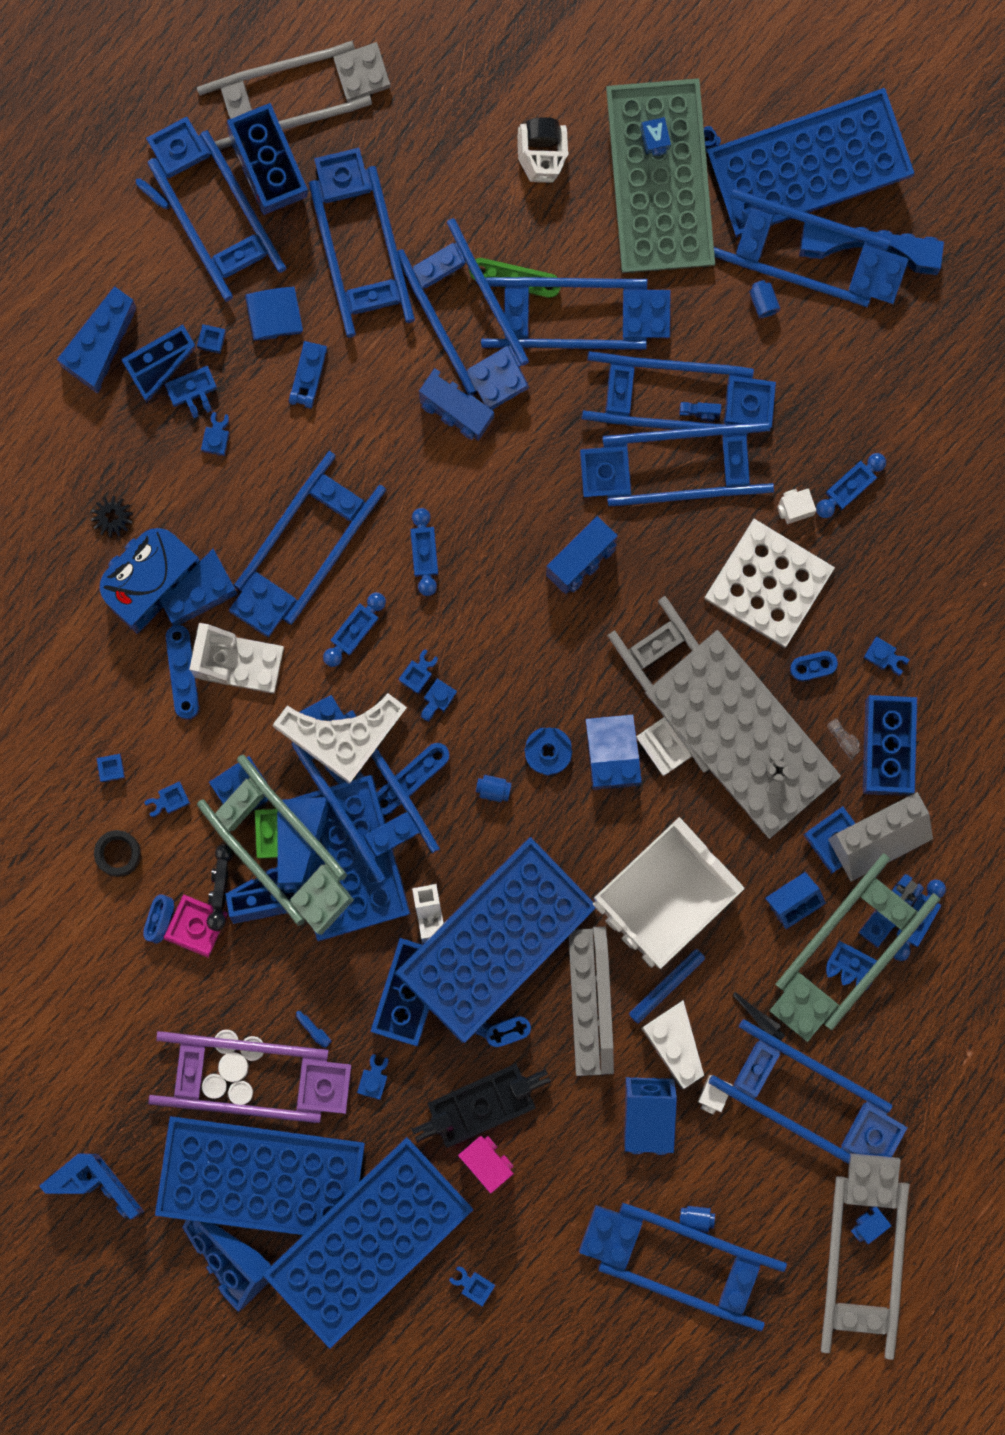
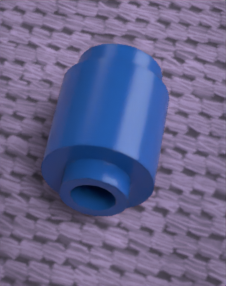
[475,775,512,803]
[680,1206,715,1233]

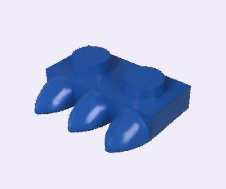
[826,940,877,990]

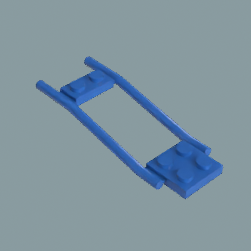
[146,117,286,301]
[309,148,415,338]
[714,189,909,307]
[398,218,530,410]
[481,277,671,349]
[581,351,776,435]
[580,422,774,507]
[229,451,386,638]
[292,695,440,884]
[708,1019,908,1164]
[579,1203,787,1331]

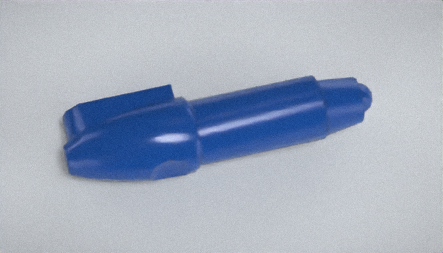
[135,178,171,210]
[296,1011,332,1048]

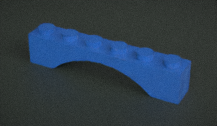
[799,222,944,275]

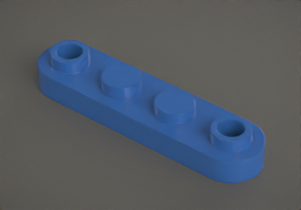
[166,625,199,720]
[377,743,450,816]

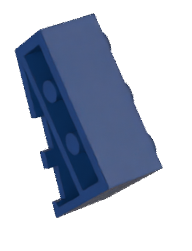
[161,549,238,626]

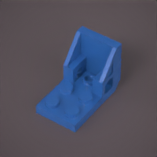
[40,1153,144,1220]

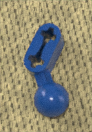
[475,1016,531,1047]

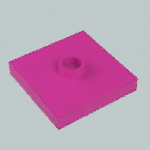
[164,894,228,958]

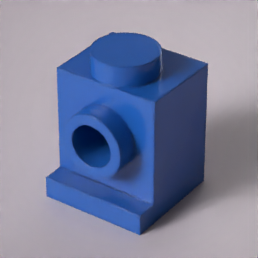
[851,1206,891,1244]

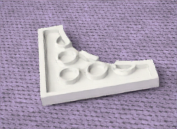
[272,693,407,784]

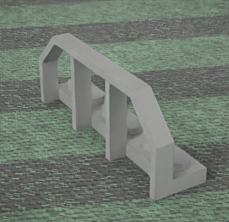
[568,926,614,1076]

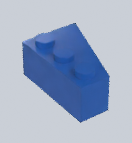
[121,325,196,404]
[419,368,494,441]
[226,867,296,924]

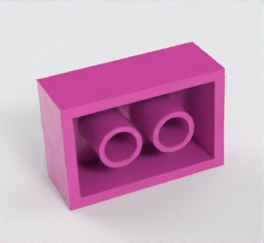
[458,1136,514,1193]

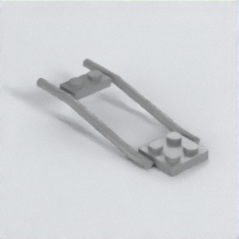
[197,41,391,150]
[607,596,709,773]
[821,1153,910,1359]

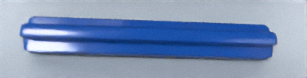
[629,949,705,1023]

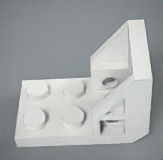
[189,623,284,694]

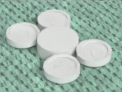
[202,1030,264,1105]

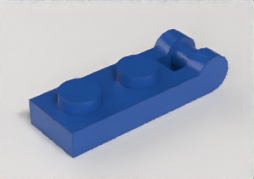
[289,341,327,409]

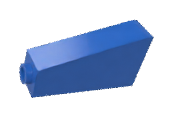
[277,797,329,893]

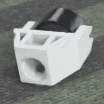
[517,117,569,183]

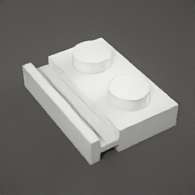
[636,717,692,776]

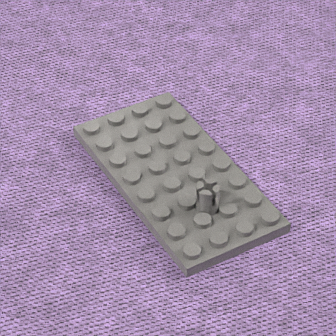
[644,630,841,839]

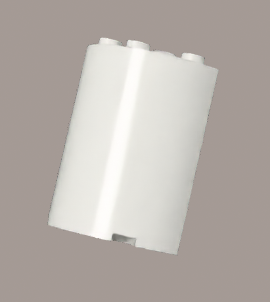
[593,817,745,969]

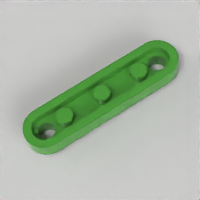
[469,258,561,298]

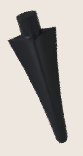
[733,992,786,1041]

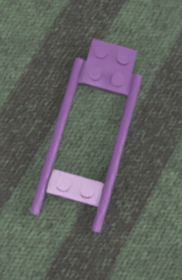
[148,1031,351,1123]

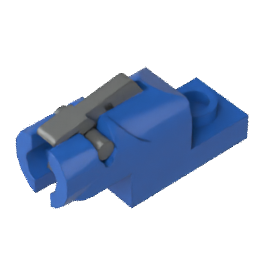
[858,874,924,948]

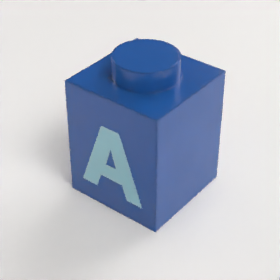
[640,117,671,156]

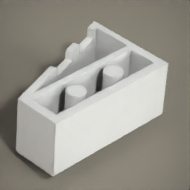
[641,1001,704,1089]

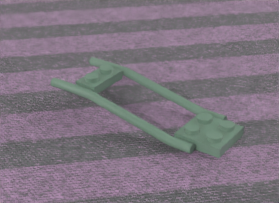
[197,755,354,935]
[769,853,941,1042]

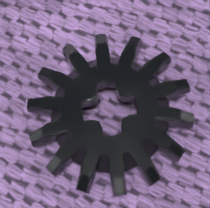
[91,496,133,538]

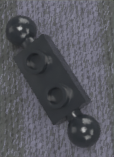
[206,844,234,931]

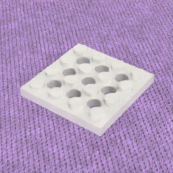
[704,519,835,648]

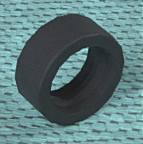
[94,830,141,877]

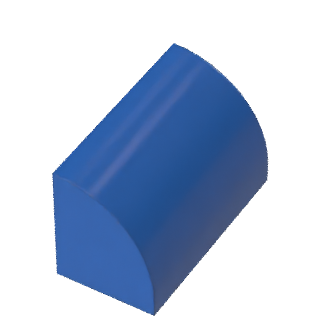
[765,872,826,929]

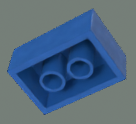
[546,516,618,594]

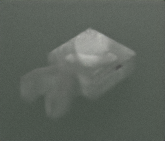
[827,718,861,759]

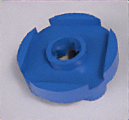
[524,728,572,776]

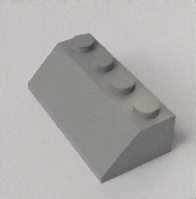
[828,792,933,882]

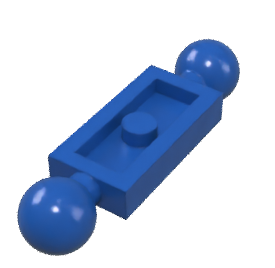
[816,453,886,518]
[410,508,438,596]
[323,592,386,667]
[893,879,946,961]

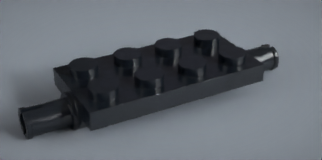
[411,1064,551,1148]

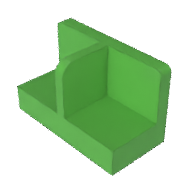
[255,809,278,859]

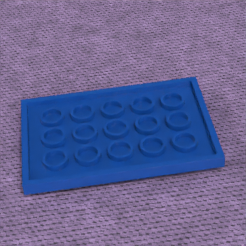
[292,775,411,941]

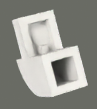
[412,884,444,944]

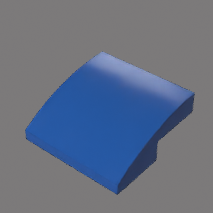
[245,287,303,340]

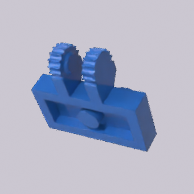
[164,366,217,418]

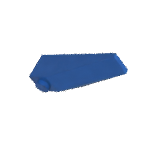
[182,1220,271,1312]

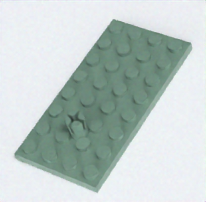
[606,78,715,274]

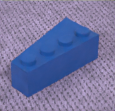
[57,286,137,394]

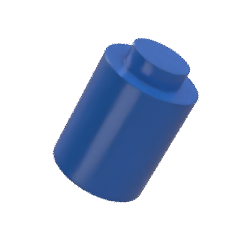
[749,280,781,318]

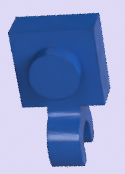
[421,678,457,722]

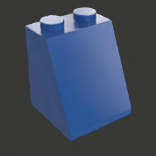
[624,1077,677,1155]

